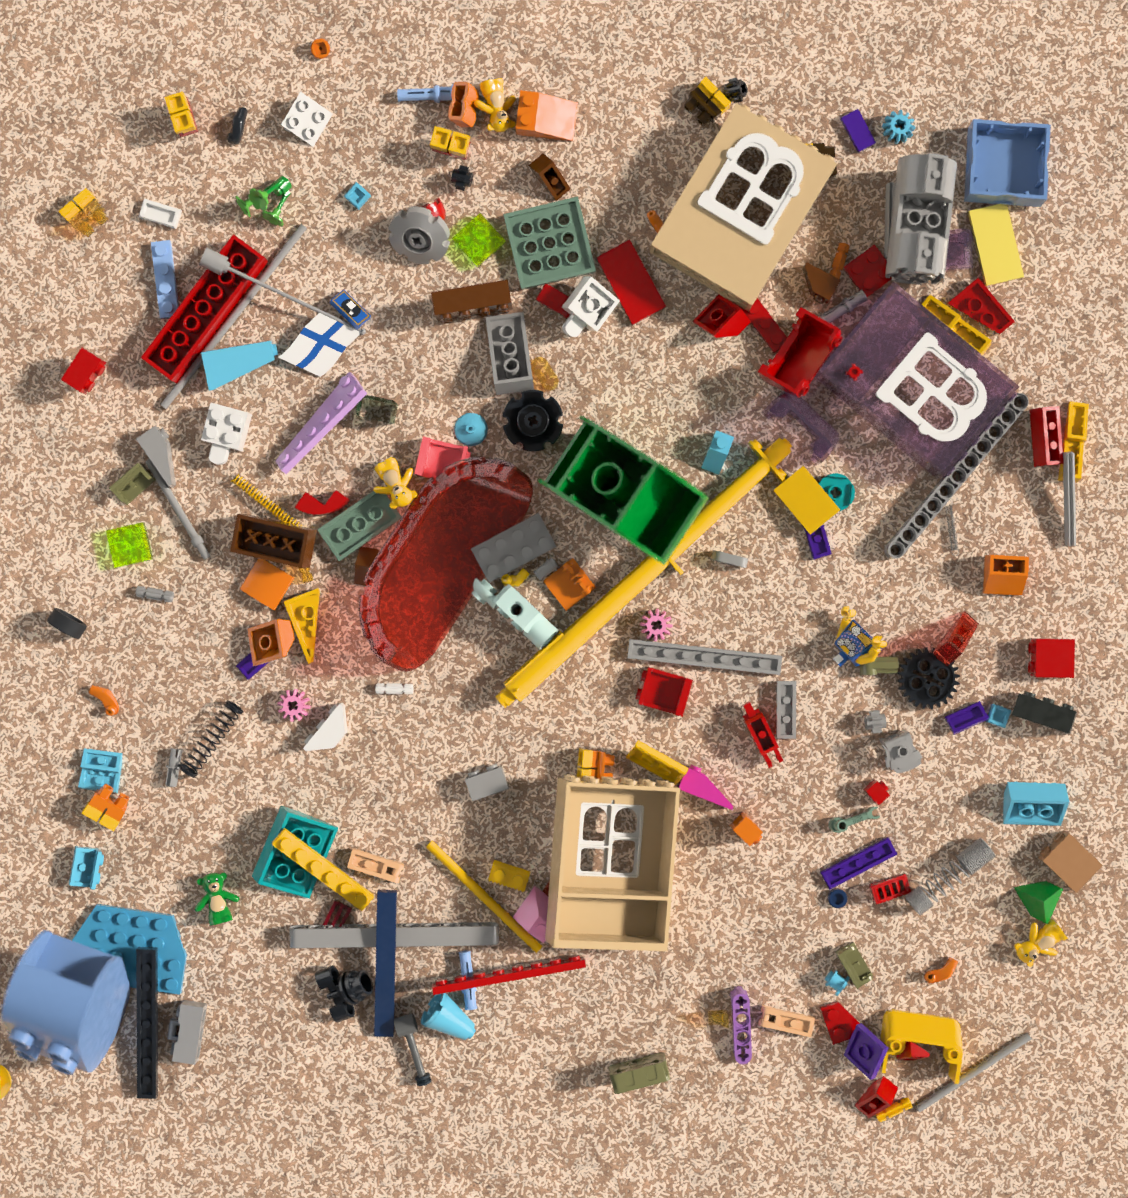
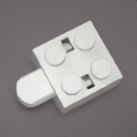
[562,276,620,337]
[201,403,252,465]

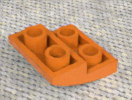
[240,558,294,610]

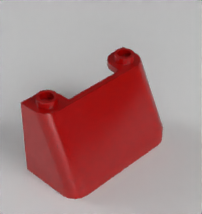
[757,307,842,398]

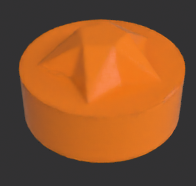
[311,38,330,59]

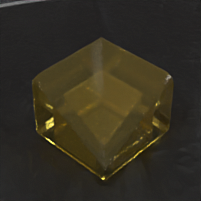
[707,1009,729,1028]

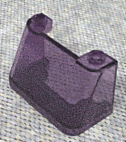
[761,391,840,466]

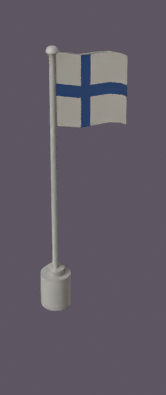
[199,248,366,377]

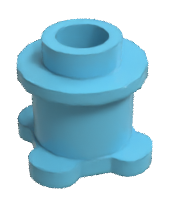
[824,970,850,996]

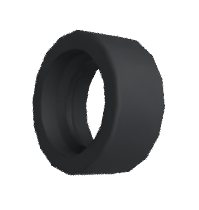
[47,608,87,639]

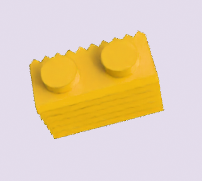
[488,860,530,892]

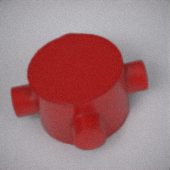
[846,364,863,381]

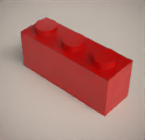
[1029,406,1064,467]

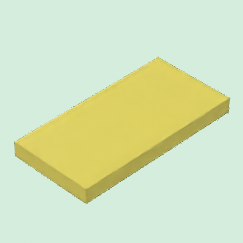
[968,204,1024,286]

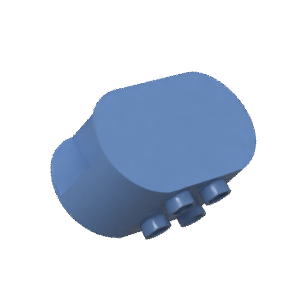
[2,930,130,1075]

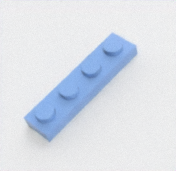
[151,240,179,319]

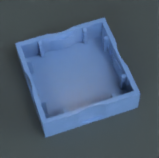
[964,119,1051,207]

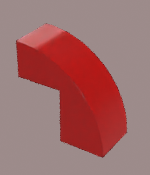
[295,490,350,516]

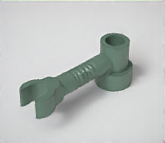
[828,806,880,833]

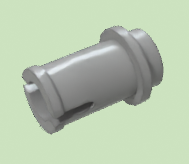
[533,558,559,581]

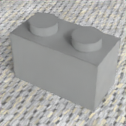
[465,764,509,801]

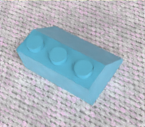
[1003,782,1069,826]

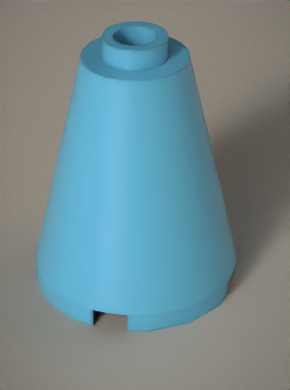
[421,993,476,1040]

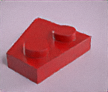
[820,1001,860,1045]

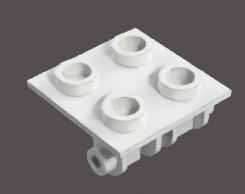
[281,92,333,147]

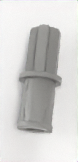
[165,748,183,787]

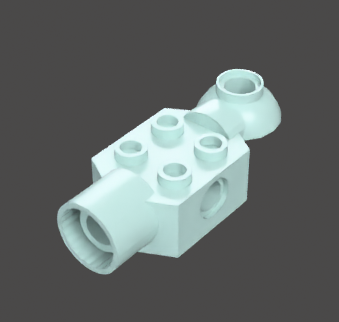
[472,578,558,650]

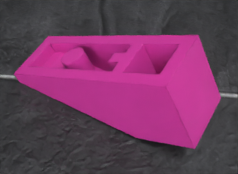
[677,764,734,810]

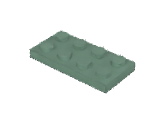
[317,491,402,561]

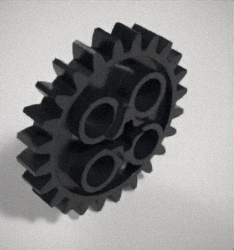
[896,647,960,710]

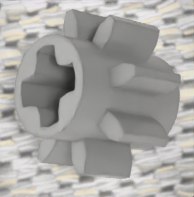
[864,710,887,734]

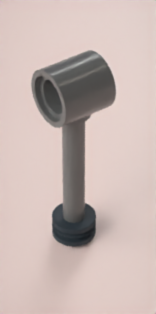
[394,1013,432,1086]

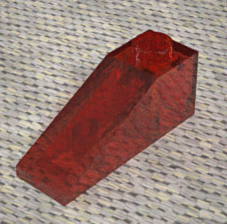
[933,611,979,666]

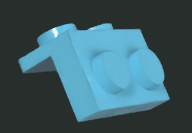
[69,846,104,890]

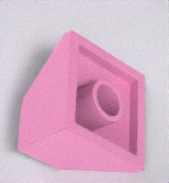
[513,886,548,943]

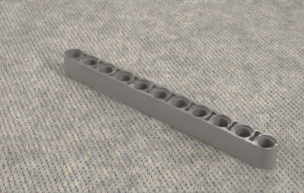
[884,393,1029,559]
[289,922,499,948]

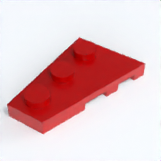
[947,278,1015,334]

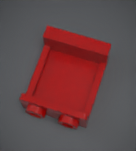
[635,667,693,717]

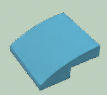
[78,748,123,793]

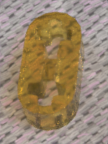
[531,357,559,391]

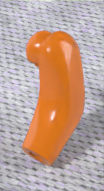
[647,210,663,233]
[89,685,119,716]
[924,957,958,984]

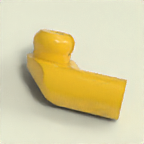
[501,568,530,587]

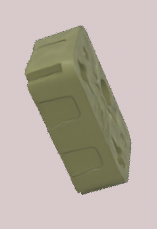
[608,1052,671,1094]

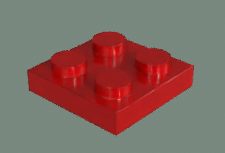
[843,244,892,297]

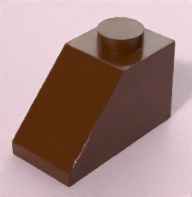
[528,153,571,201]
[802,262,840,304]

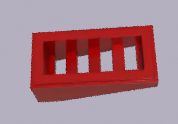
[869,874,911,905]

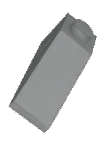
[136,426,176,488]

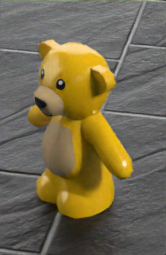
[474,78,516,132]
[373,457,417,509]
[1014,919,1068,967]

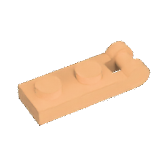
[347,848,404,883]
[758,1005,815,1037]

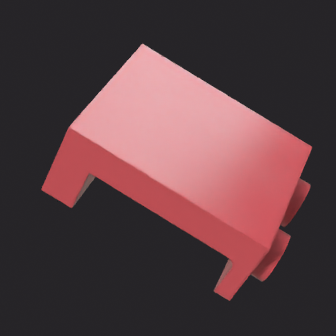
[414,436,471,485]

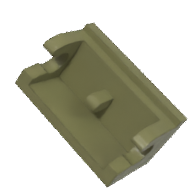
[109,463,156,505]
[835,942,873,989]

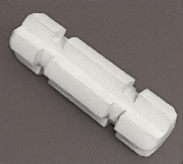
[375,683,413,694]

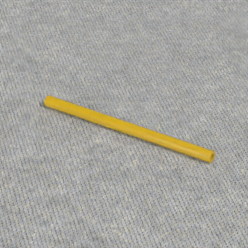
[426,840,542,953]

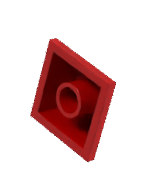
[693,294,751,338]

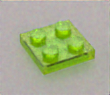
[452,213,506,268]
[106,522,153,568]

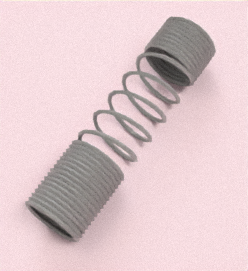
[905,838,996,916]

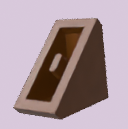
[354,547,380,587]

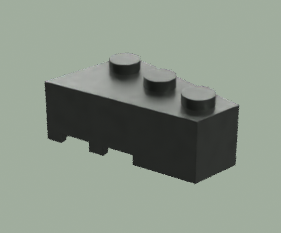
[1012,691,1077,734]

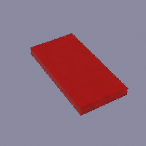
[596,239,666,326]

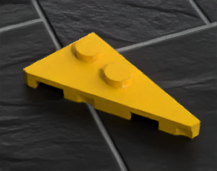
[284,588,320,664]

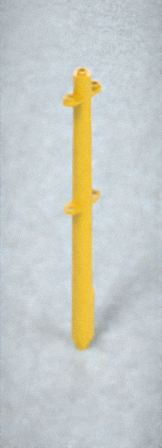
[495,438,792,708]

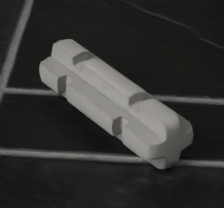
[136,586,174,602]

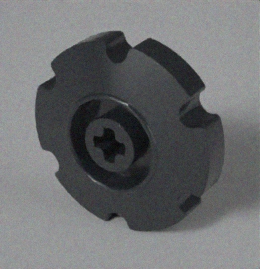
[503,390,563,452]

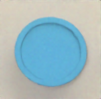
[454,413,488,446]

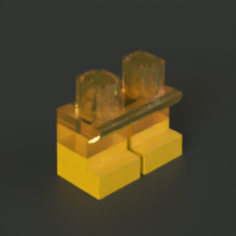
[58,188,108,237]

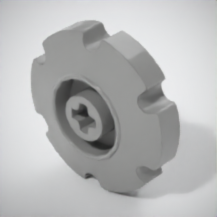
[389,206,450,264]

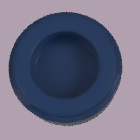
[827,888,847,908]

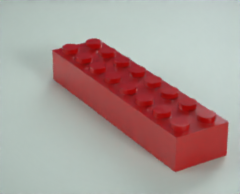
[141,234,268,384]

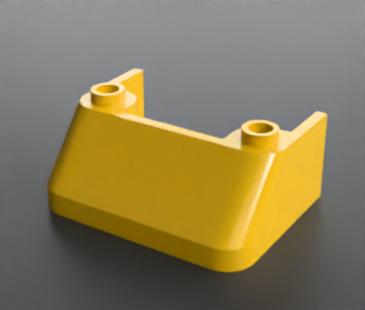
[879,1009,963,1084]

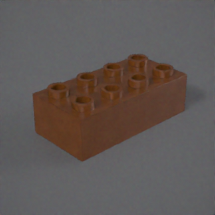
[431,280,513,324]
[230,514,317,568]

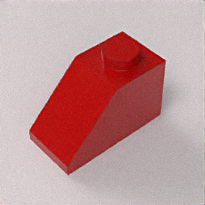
[854,1076,898,1118]

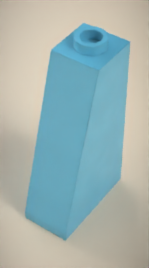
[201,340,278,391]

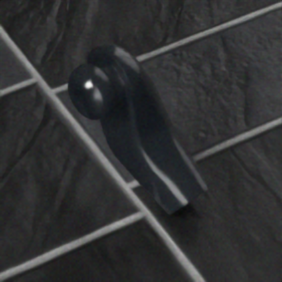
[227,107,248,145]

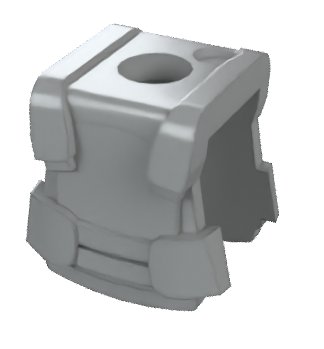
[879,729,923,773]

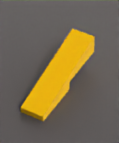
[918,294,992,359]
[1058,401,1089,483]

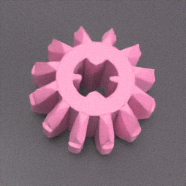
[640,609,673,641]
[277,689,311,722]

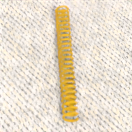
[231,474,302,526]

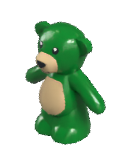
[195,872,240,926]

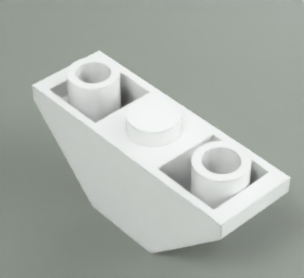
[303,703,348,751]

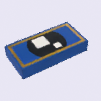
[330,290,371,330]

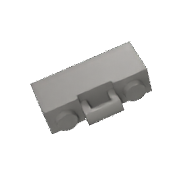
[167,1000,208,1065]

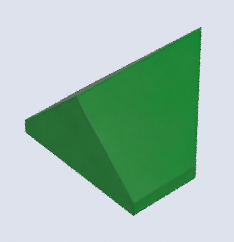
[1014,881,1063,924]

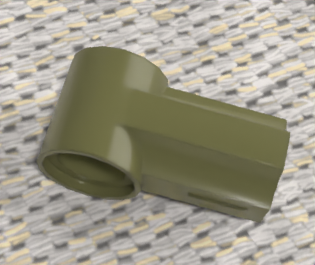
[860,657,899,675]

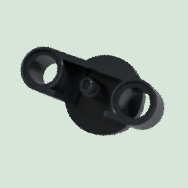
[315,965,373,1023]

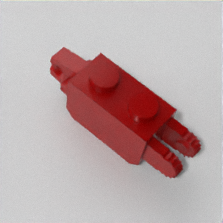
[742,702,783,768]

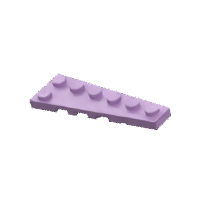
[276,372,367,474]

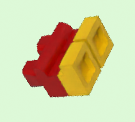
[164,91,198,138]
[430,126,471,160]

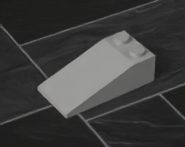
[486,312,534,395]

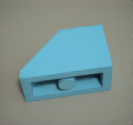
[701,430,734,475]

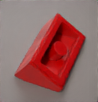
[896,1041,930,1061]

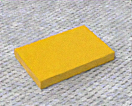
[774,466,840,535]
[626,740,689,785]

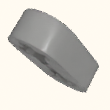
[711,550,748,568]

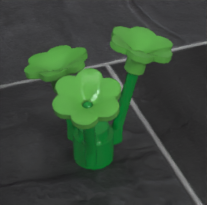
[235,176,292,227]

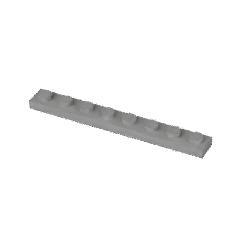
[627,639,782,675]

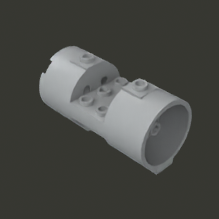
[885,153,957,285]

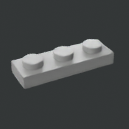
[776,681,796,739]

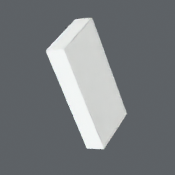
[139,199,182,229]

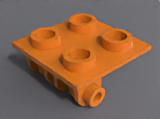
[543,558,596,611]

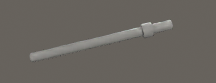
[145,459,210,560]

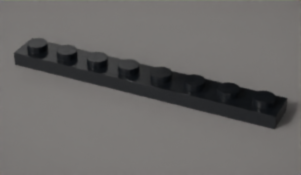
[136,947,158,1099]

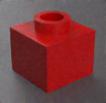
[863,779,890,805]

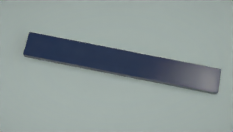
[374,890,397,1037]

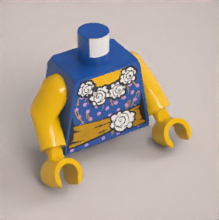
[833,606,887,667]

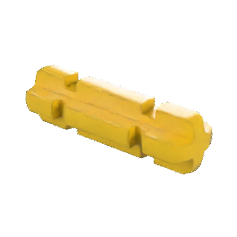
[876,1097,912,1122]

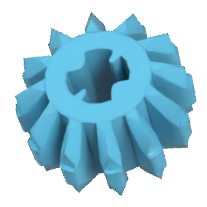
[882,110,915,144]

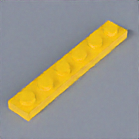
[272,828,374,911]

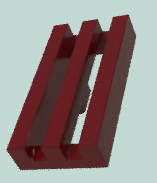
[323,899,352,927]

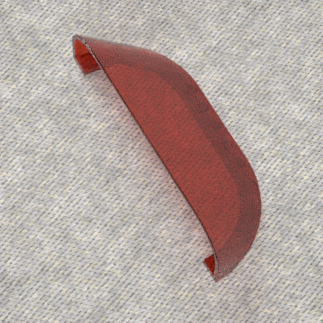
[359,456,533,672]

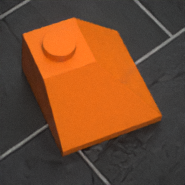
[247,619,294,666]

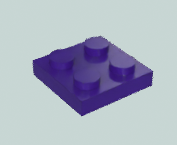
[844,1023,888,1080]

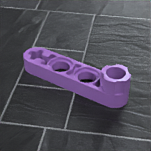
[730,986,752,1064]

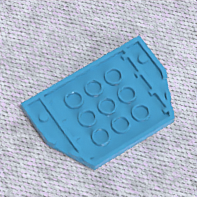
[72,904,187,995]

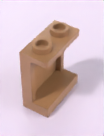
[1038,831,1103,893]

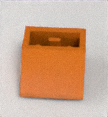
[983,555,1029,596]

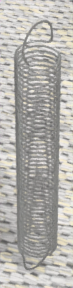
[945,500,959,556]

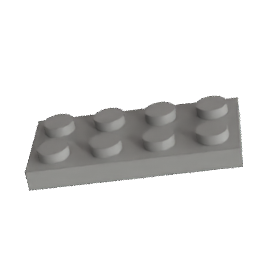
[471,513,556,583]

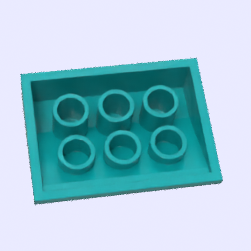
[252,806,338,898]

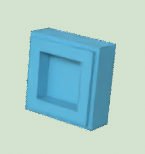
[344,182,371,210]
[986,703,1012,728]

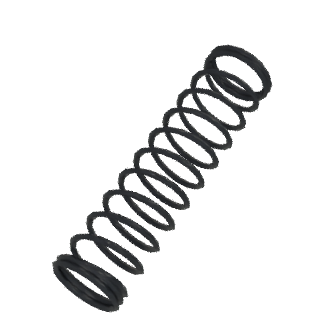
[179,700,244,778]

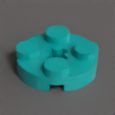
[819,473,855,511]

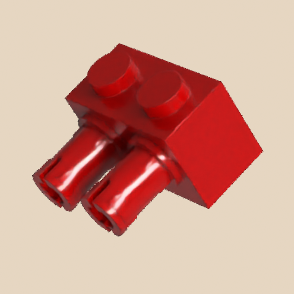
[61,347,107,395]

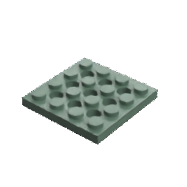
[503,196,596,290]

